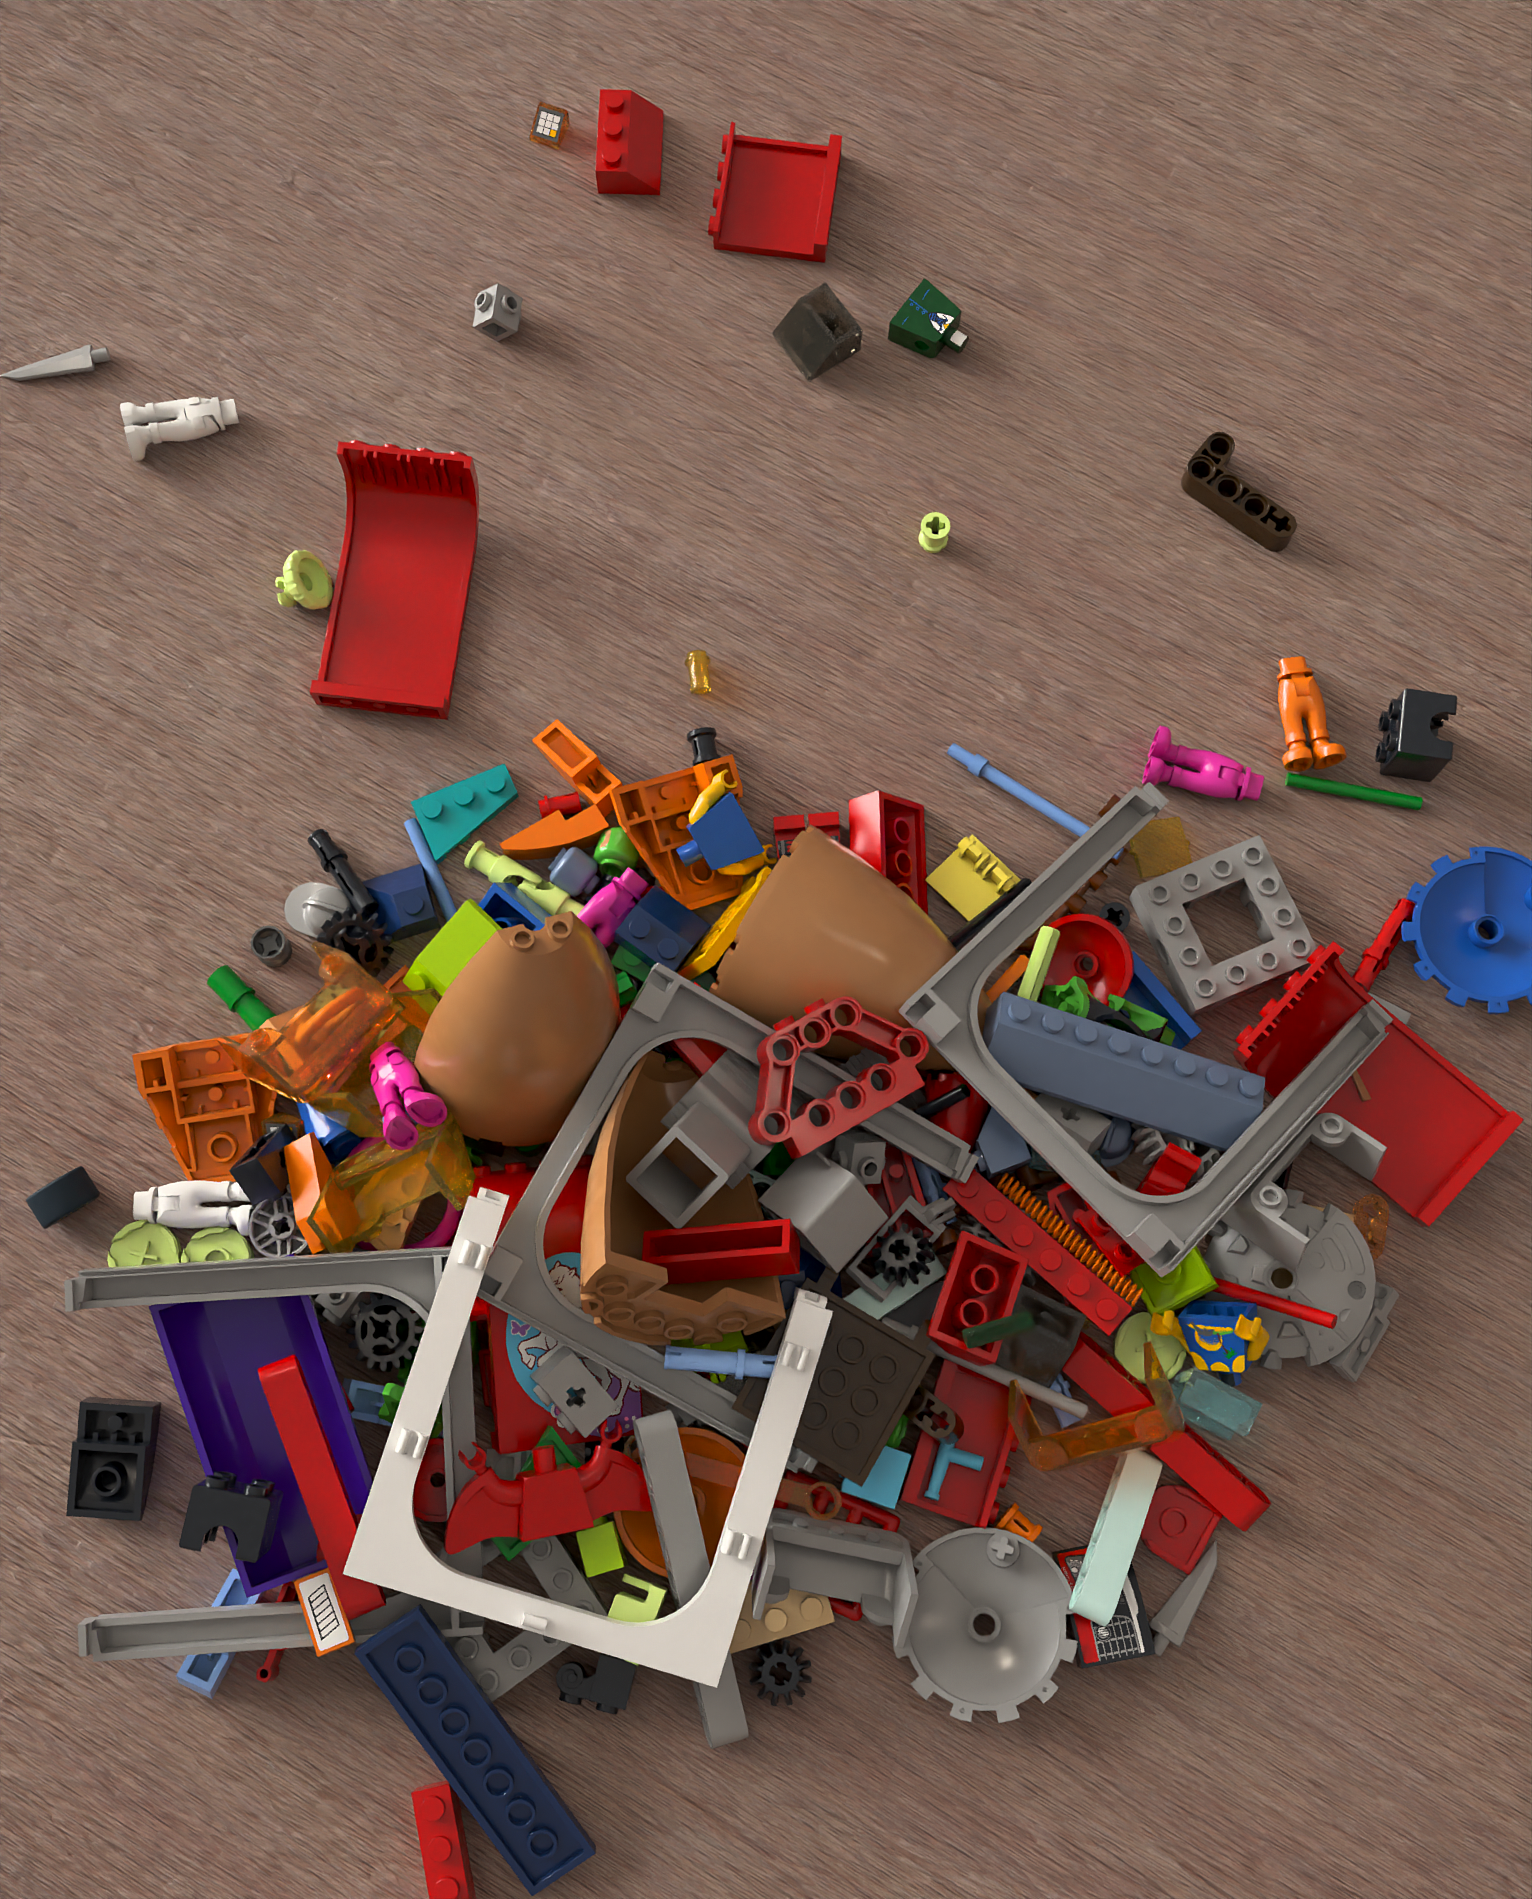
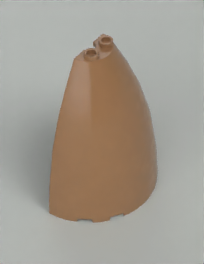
[709,825,992,1072]
[414,911,622,1146]
[580,1050,786,1346]

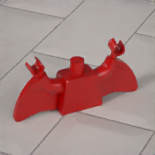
[444,1419,653,1555]

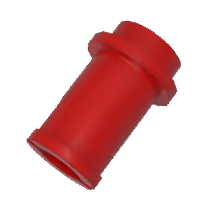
[538,791,582,819]

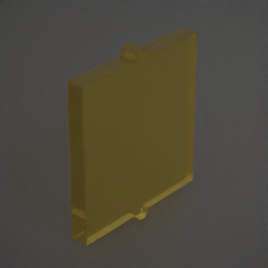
[1129,817,1193,879]

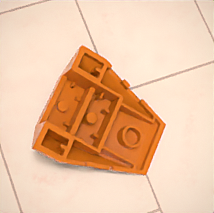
[609,754,743,910]
[132,1033,281,1182]

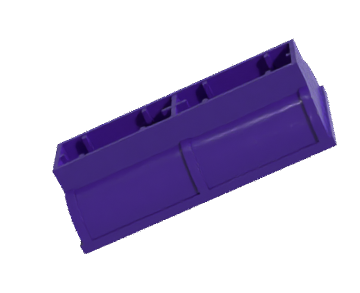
[149,1253,374,1598]

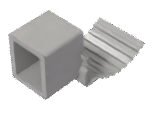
[757,1048,926,1274]
[626,1050,812,1229]

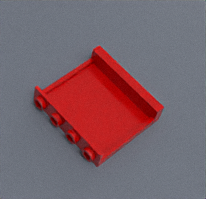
[708,122,842,263]

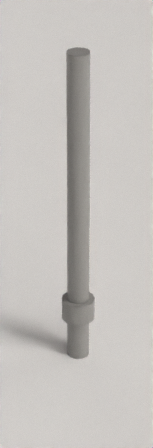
[882,1316,1088,1419]

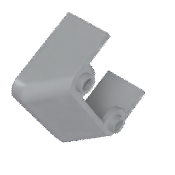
[1220,1113,1387,1272]
[751,1508,919,1649]

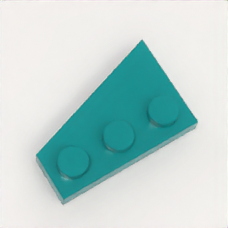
[411,763,519,865]

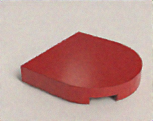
[1140,1485,1223,1575]

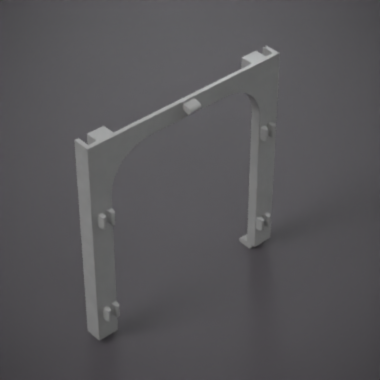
[898,782,1393,1277]
[477,963,979,1473]
[64,1246,486,1662]

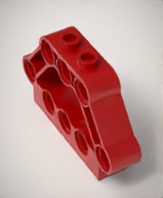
[748,996,929,1159]

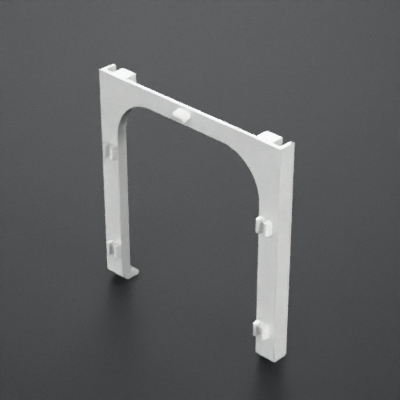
[343,1187,833,1688]

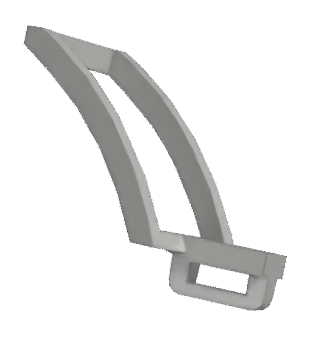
[845,1195,956,1303]

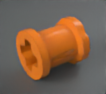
[993,1502,1043,1542]

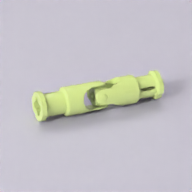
[464,840,584,916]

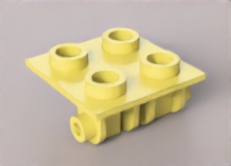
[925,834,1021,922]

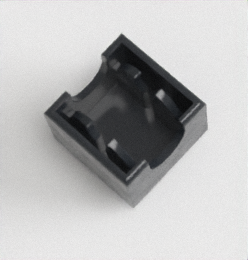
[1375,688,1457,782]
[179,1471,283,1563]

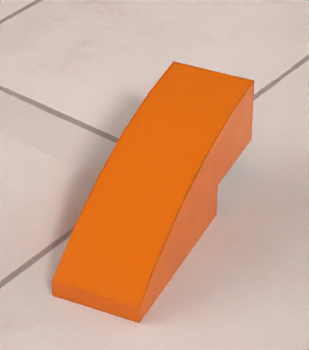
[532,719,623,817]
[500,804,610,860]

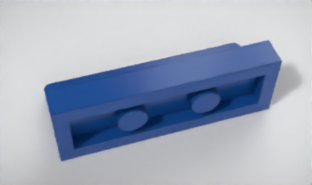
[1119,951,1202,1050]

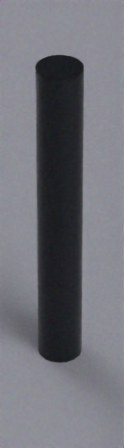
[913,1084,970,1119]

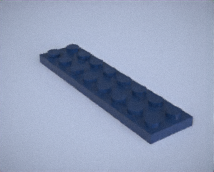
[354,1604,596,1896]

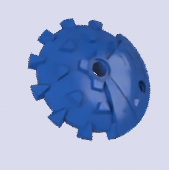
[1401,846,1532,1015]

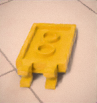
[677,866,772,981]

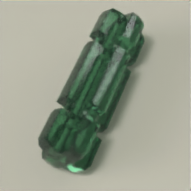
[962,1311,1035,1349]

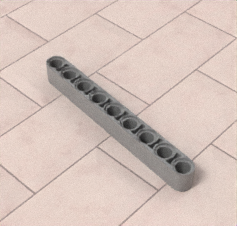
[633,1410,749,1749]

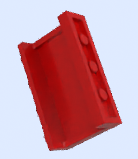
[899,1358,1032,1529]

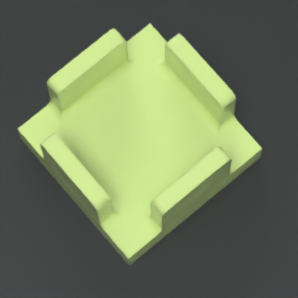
[607,1573,669,1666]

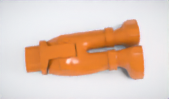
[1277,656,1347,772]

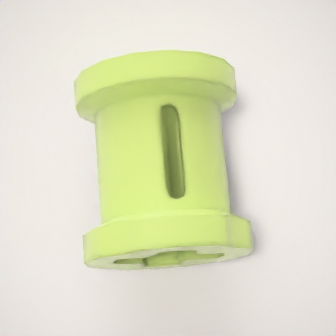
[919,512,951,553]

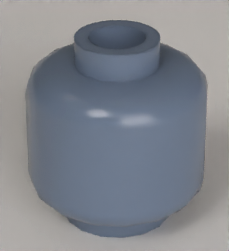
[547,847,600,897]

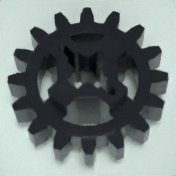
[317,907,394,982]
[346,1293,425,1372]

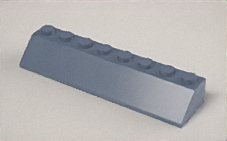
[982,991,1265,1152]

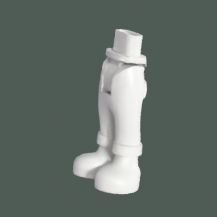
[120,397,239,461]
[133,1180,257,1236]

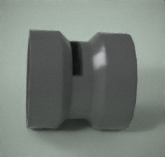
[250,926,292,968]

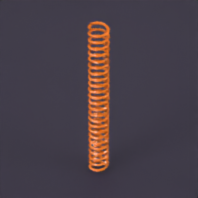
[997,1173,1143,1307]

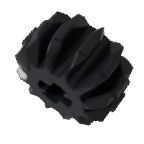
[872,1223,935,1288]
[749,1639,812,1706]

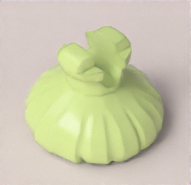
[275,550,333,610]

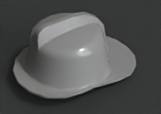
[284,882,357,943]

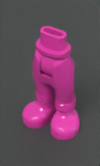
[1142,725,1264,801]
[577,867,649,949]
[369,1042,447,1150]

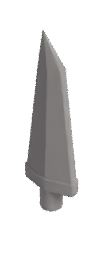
[0,344,111,381]
[1149,1539,1217,1657]

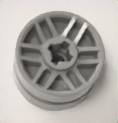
[249,1194,313,1257]

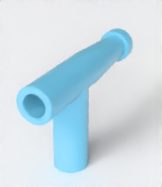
[924,1425,984,1501]

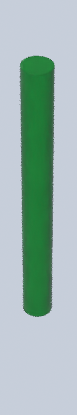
[1285,772,1423,810]

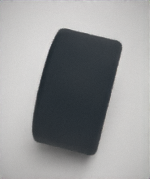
[26,1166,100,1229]

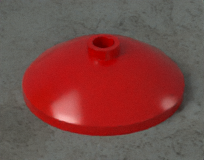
[1032,913,1134,1006]

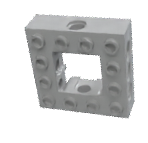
[1129,835,1317,1018]
[435,1535,609,1702]

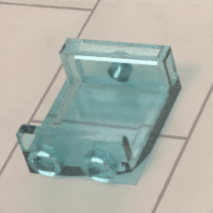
[1164,1367,1262,1441]

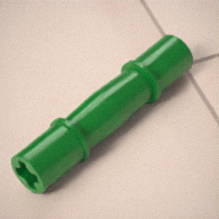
[207,965,298,1078]

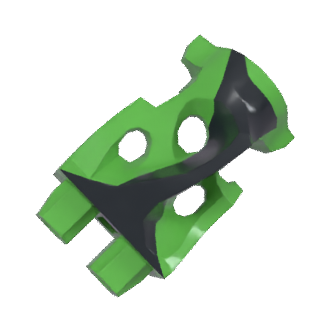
[1040,976,1176,1046]

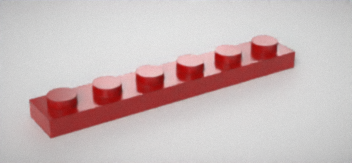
[942,1169,1133,1337]

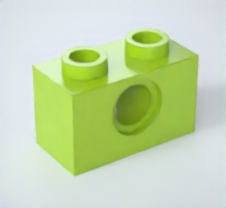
[575,1516,628,1578]

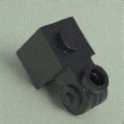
[556,1653,637,1714]

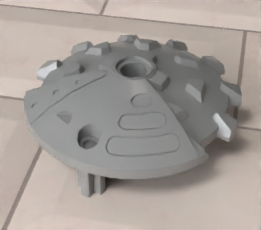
[1198,1189,1376,1369]
[892,1527,1078,1723]

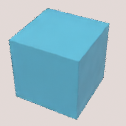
[839,1446,911,1510]

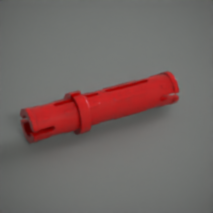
[1352,898,1415,993]

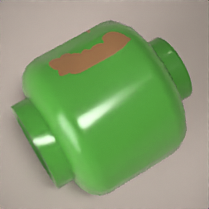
[593,826,640,878]

